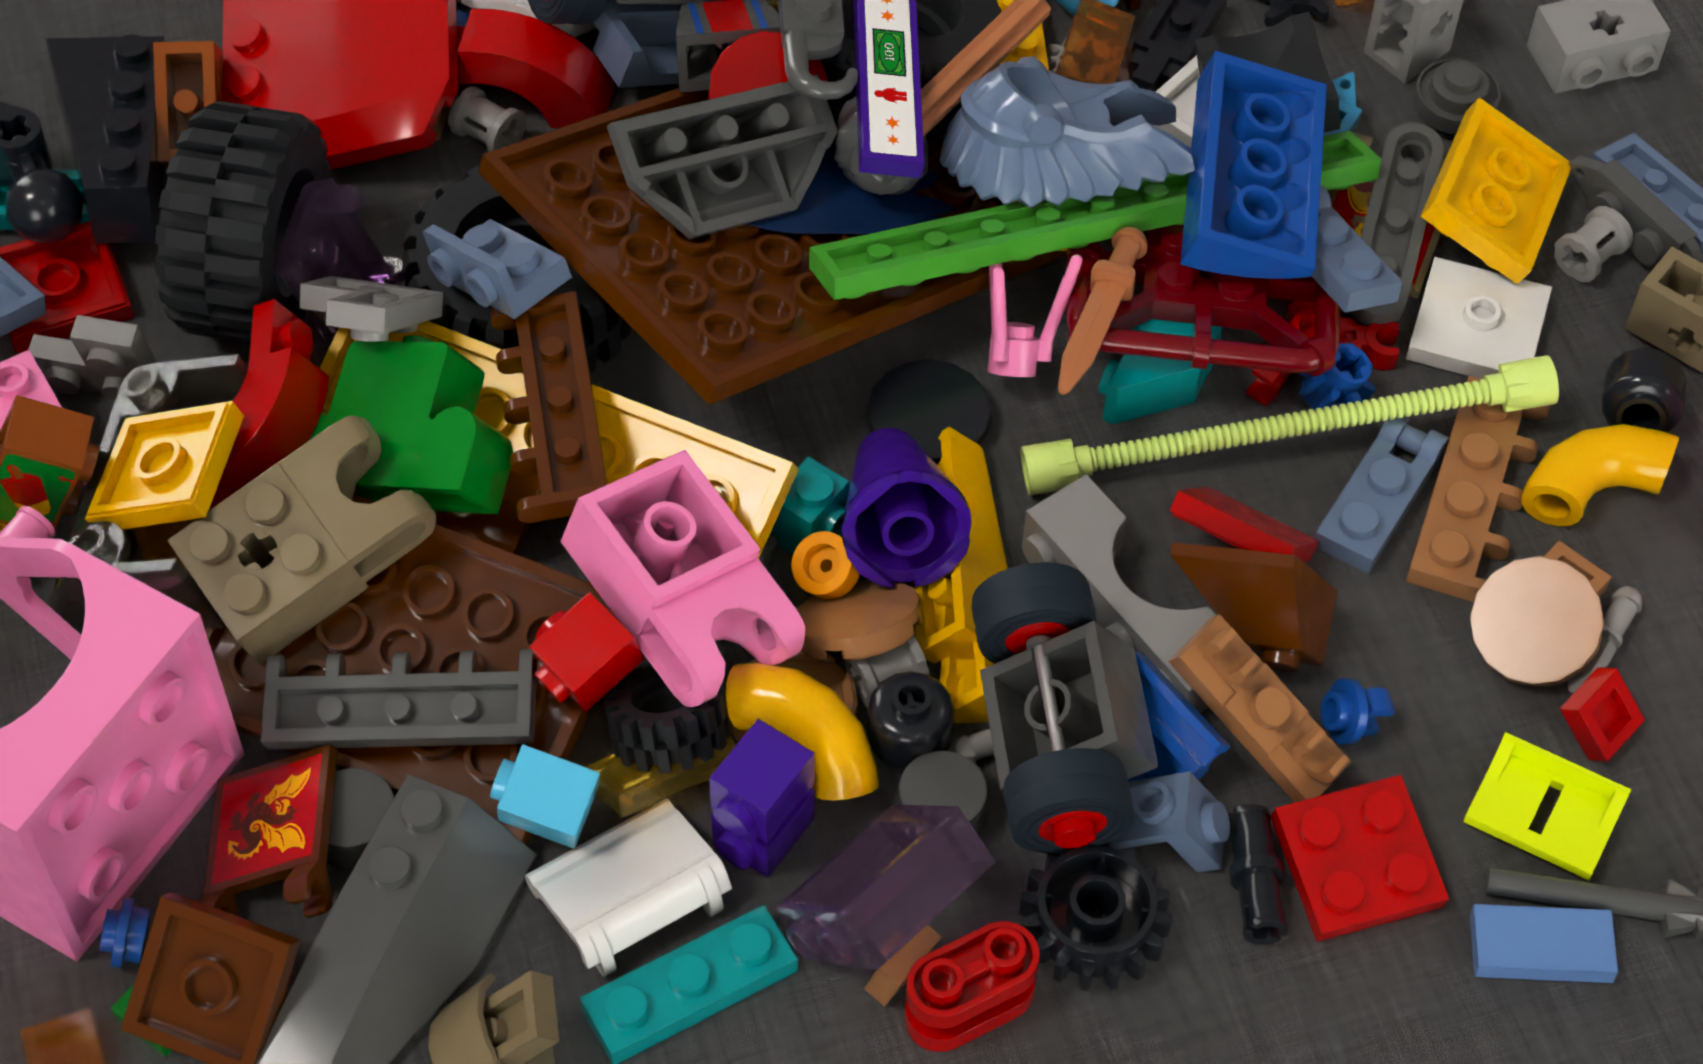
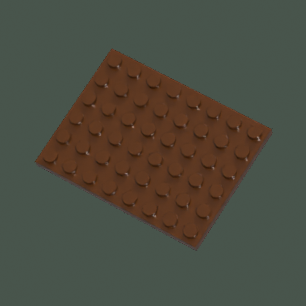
[479,88,1068,405]

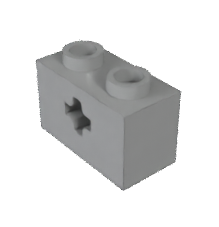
[1363,0,1463,84]
[1526,0,1671,94]

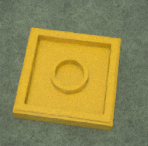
[85,401,244,533]

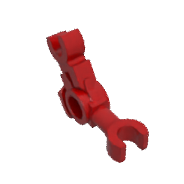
[1246,301,1400,407]

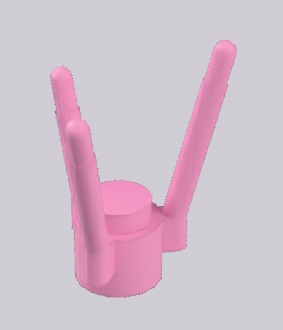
[987,254,1083,377]

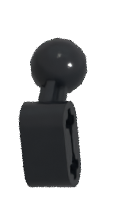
[0,102,83,243]

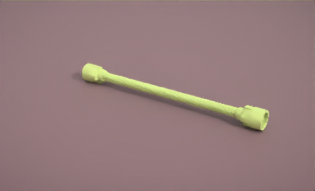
[1020,355,1559,496]

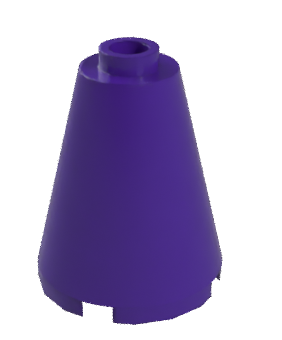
[841,428,972,588]

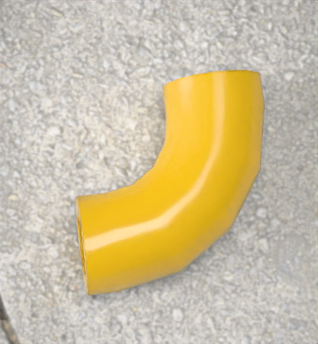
[1521,424,1679,527]
[725,663,880,801]

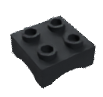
[1195,12,1340,132]

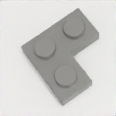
[300,276,443,342]
[28,315,167,404]

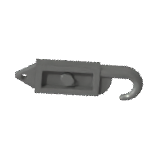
[778,0,858,100]
[1569,155,1703,270]

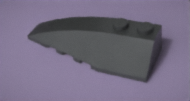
[256,774,538,1064]

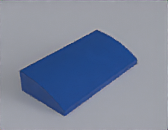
[1180,51,1327,279]

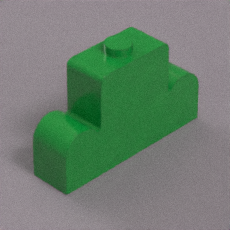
[309,335,513,514]

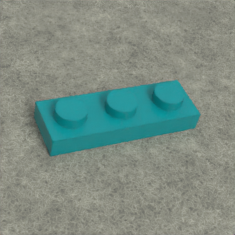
[580,905,798,1064]

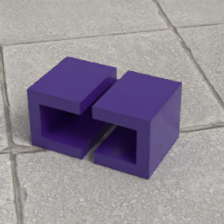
[709,719,815,878]

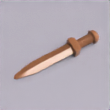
[1058,227,1148,395]

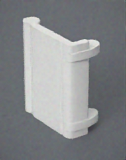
[525,798,732,977]

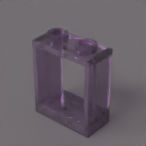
[776,804,996,970]

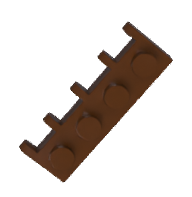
[490,291,608,523]

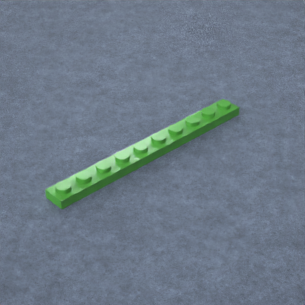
[809,131,1381,300]

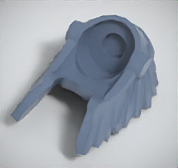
[939,56,1195,209]

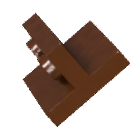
[120,892,301,1064]

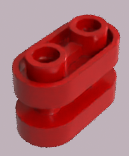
[904,921,1040,1052]

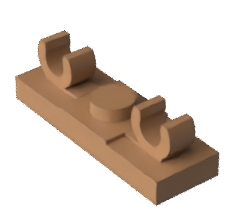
[1168,614,1351,803]

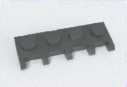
[261,649,537,750]

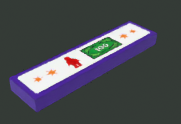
[853,0,925,178]

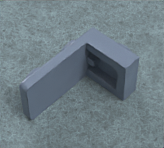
[1109,771,1230,873]

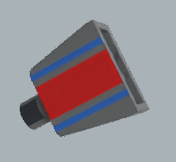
[676,0,780,92]

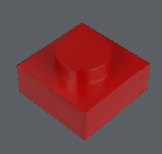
[1560,667,1645,762]

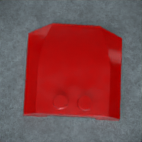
[222,0,459,170]

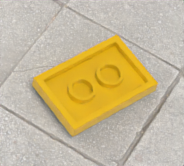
[1420,97,1571,284]

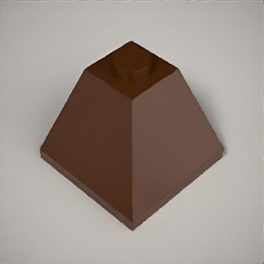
[1170,542,1338,672]

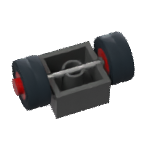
[971,562,1158,854]

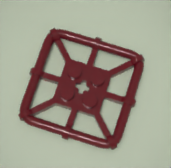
[1066,202,1340,376]

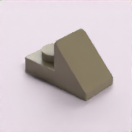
[483,970,560,1064]

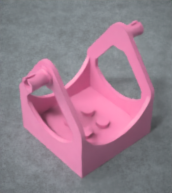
[0,506,245,962]

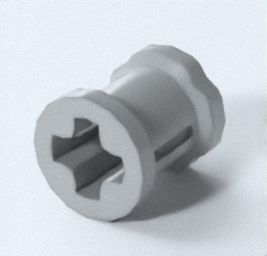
[448,86,526,152]
[1554,206,1634,283]
[845,635,930,708]

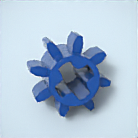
[1298,343,1376,410]

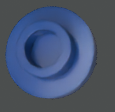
[1320,678,1395,745]

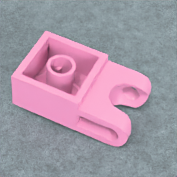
[560,450,805,707]

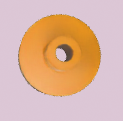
[791,531,860,599]

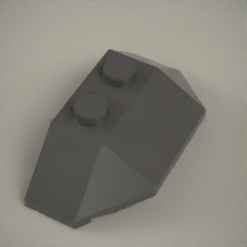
[607,74,838,239]

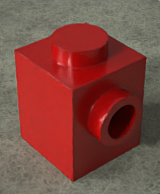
[529,592,645,713]

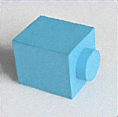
[490,744,600,849]

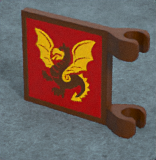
[198,744,338,918]

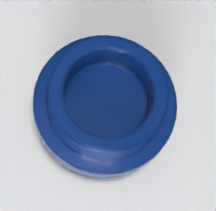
[99,897,151,968]

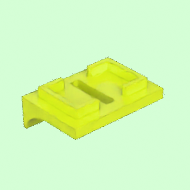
[1463,732,1632,881]

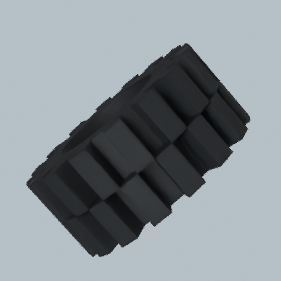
[604,667,732,773]

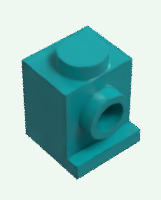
[770,456,849,555]

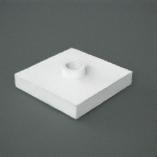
[1406,257,1552,379]

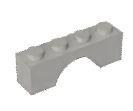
[1022,474,1216,713]

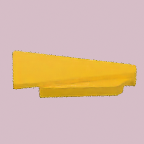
[912,426,1008,724]

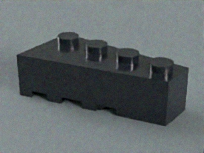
[46,34,165,244]

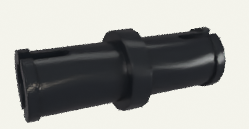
[1228,804,1288,945]

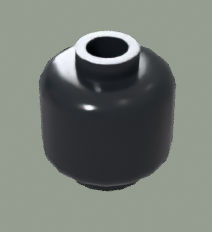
[1602,348,1686,433]
[867,671,955,770]

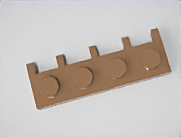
[1406,375,1551,602]

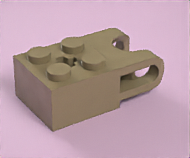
[167,416,436,665]

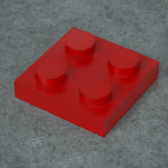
[1271,775,1449,942]

